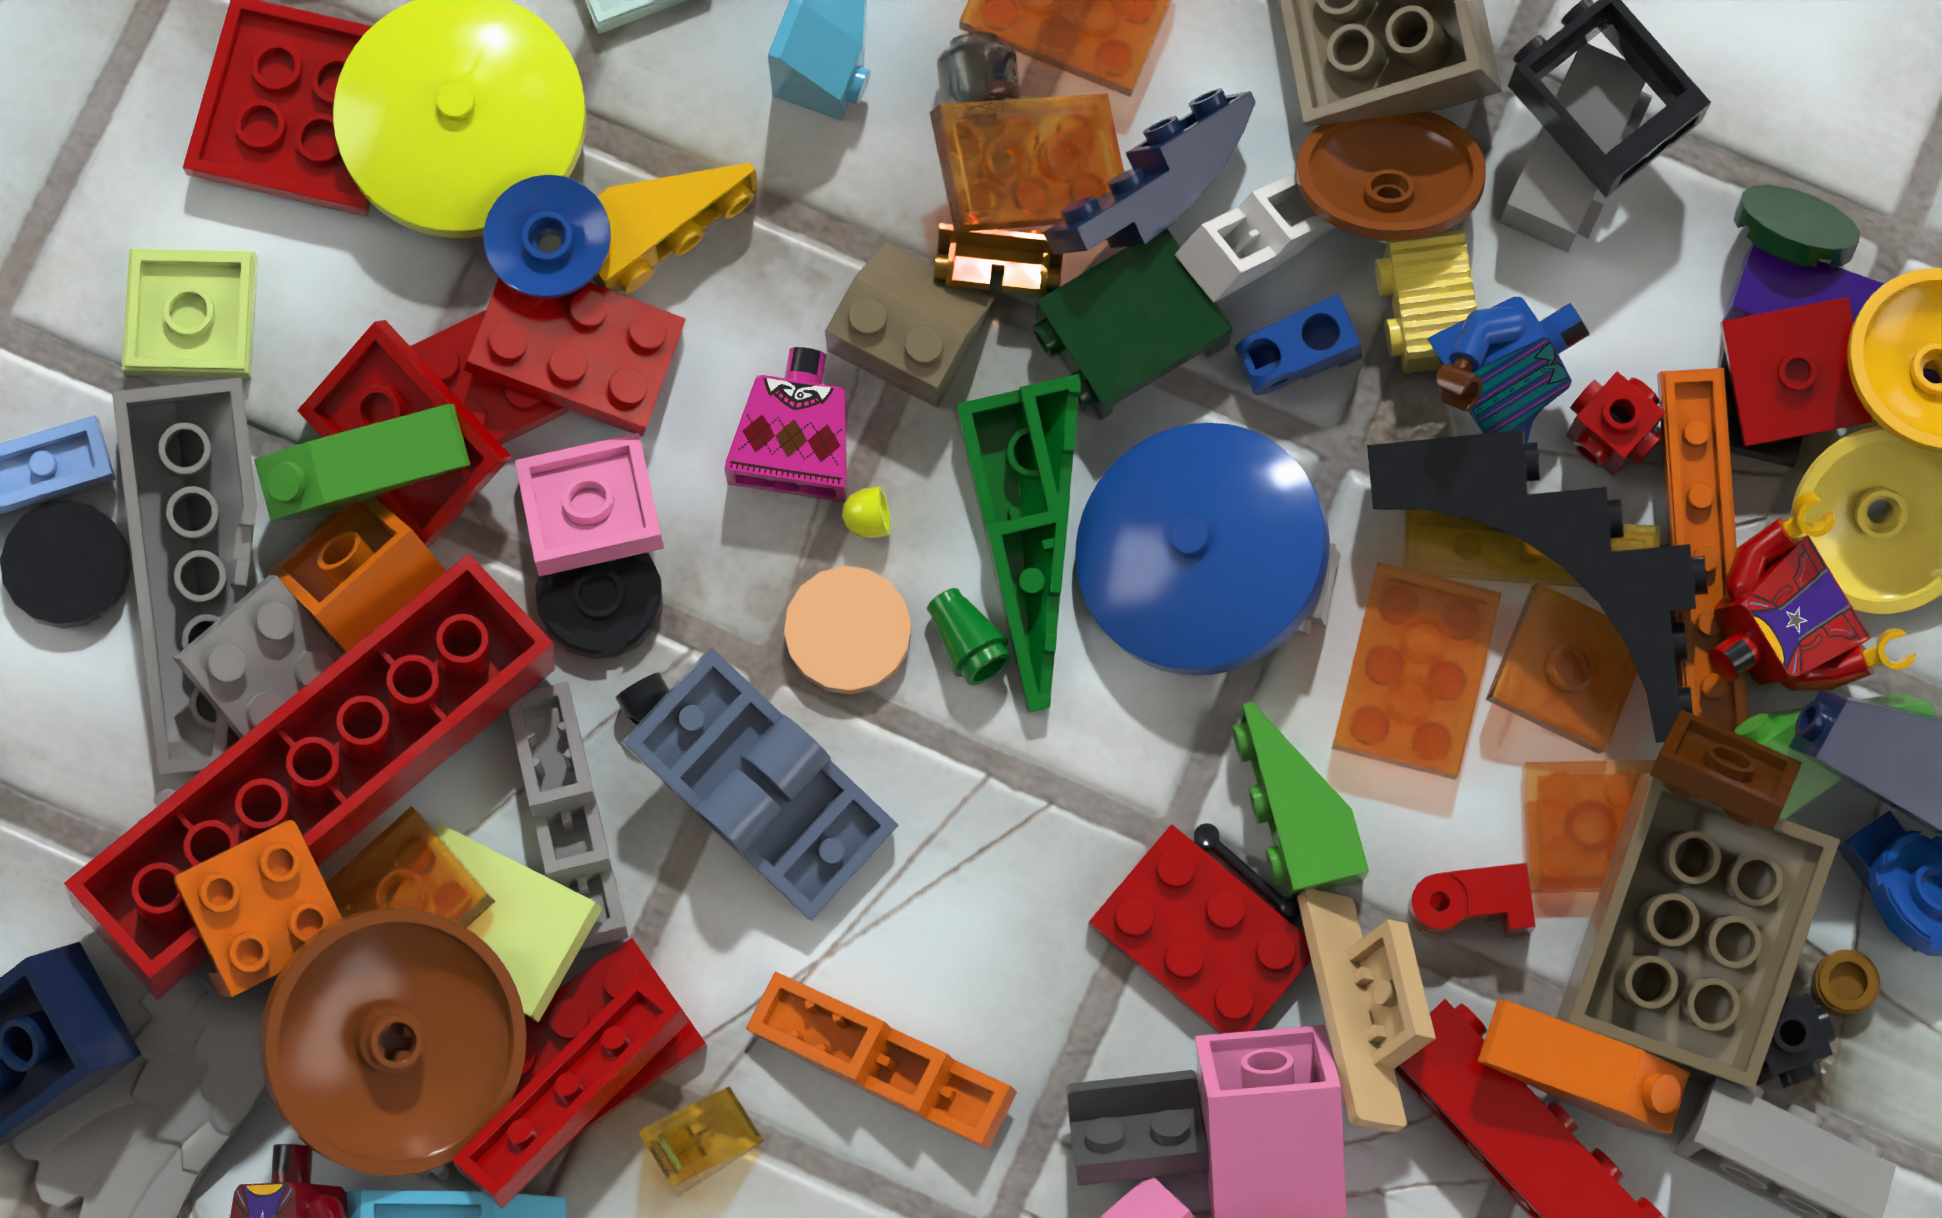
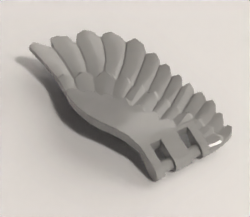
[12,789,333,1218]

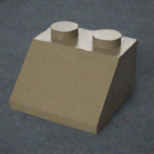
[825,241,996,408]

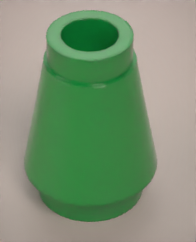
[927,588,1011,686]

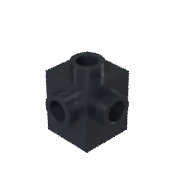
[1757,993,1835,1088]

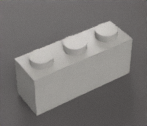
[1500,43,1653,253]

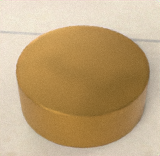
[1811,949,1880,1017]

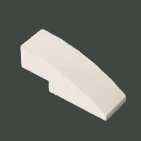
[1174,172,1335,303]

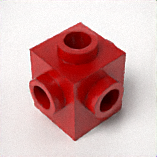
[1566,371,1665,477]

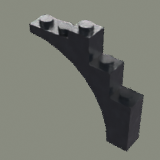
[1367,430,1708,743]

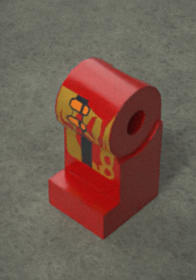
[1408,863,1536,938]

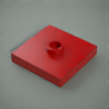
[1720,297,1872,447]

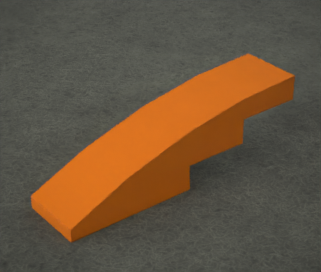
[746,971,1017,1150]

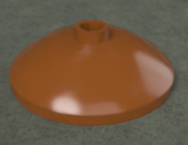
[1296,111,1486,242]

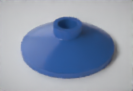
[483,175,611,298]

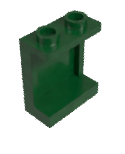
[1032,228,1233,420]

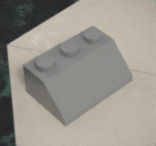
[1673,1076,1896,1218]

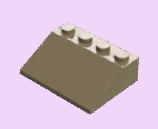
[1279,0,1502,127]
[1556,774,1840,1089]

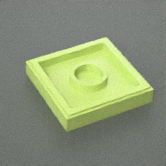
[122,249,258,378]

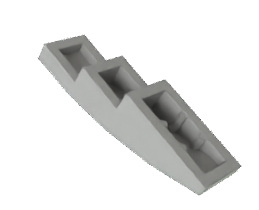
[508,681,629,950]

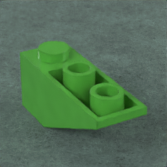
[1232,702,1369,899]

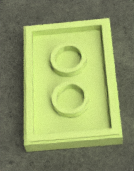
[390,823,603,1022]

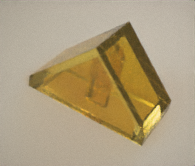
[638,1086,764,1196]

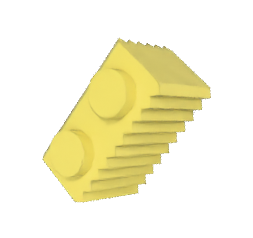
[1375,229,1477,374]

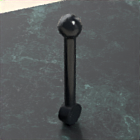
[1194,823,1300,922]

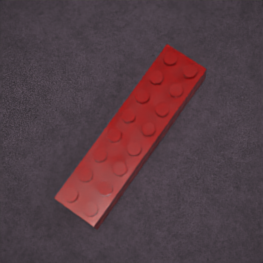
[64,553,555,1000]

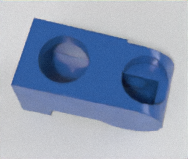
[1234,293,1362,395]

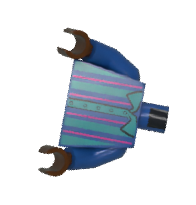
[1428,296,1590,443]

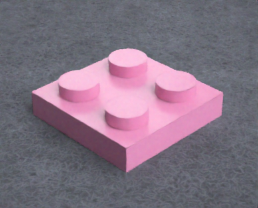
[515,433,664,577]

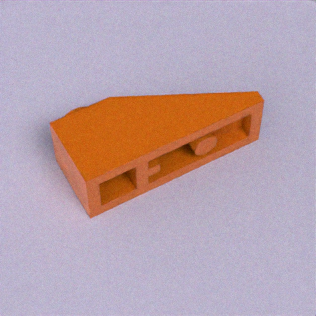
[1478,999,1690,1135]

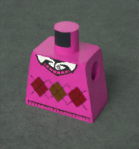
[724,347,847,502]

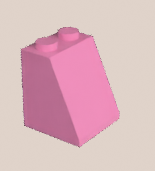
[1195,1025,1347,1218]

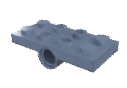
[621,648,899,920]

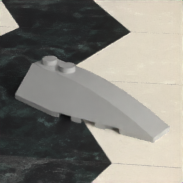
[112,377,257,776]

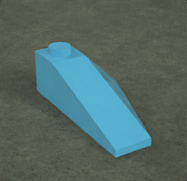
[768,0,870,121]

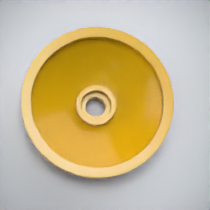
[1847,268,1942,453]

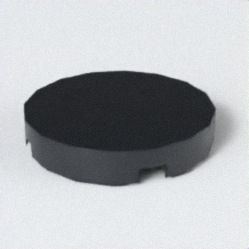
[0,500,131,629]
[535,553,663,659]

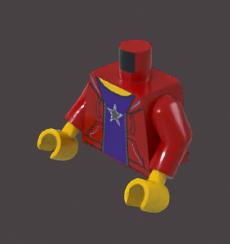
[1709,493,1916,691]

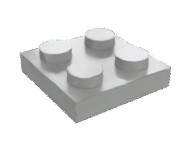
[173,575,342,739]

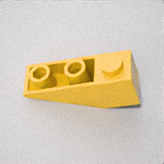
[593,162,758,294]

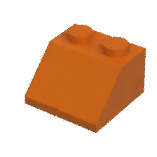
[268,497,446,653]

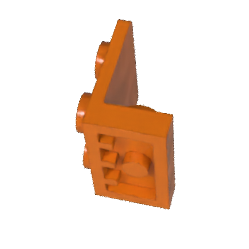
[174,820,342,997]

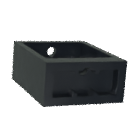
[1508,0,1711,198]

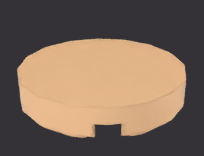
[784,566,911,695]

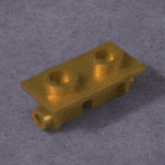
[934,222,1063,297]

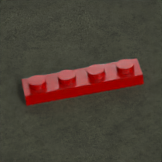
[452,975,689,1208]

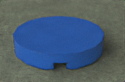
[1868,830,1942,956]

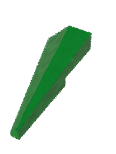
[955,374,1081,713]

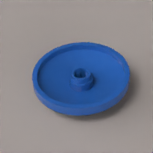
[1075,423,1330,676]

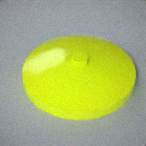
[333,0,587,238]

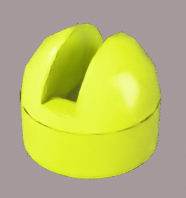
[842,485,891,539]

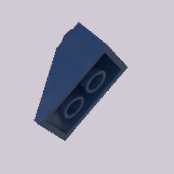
[0,941,142,1146]

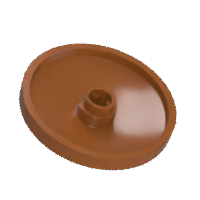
[260,908,526,1176]

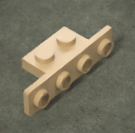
[1297,889,1436,1133]

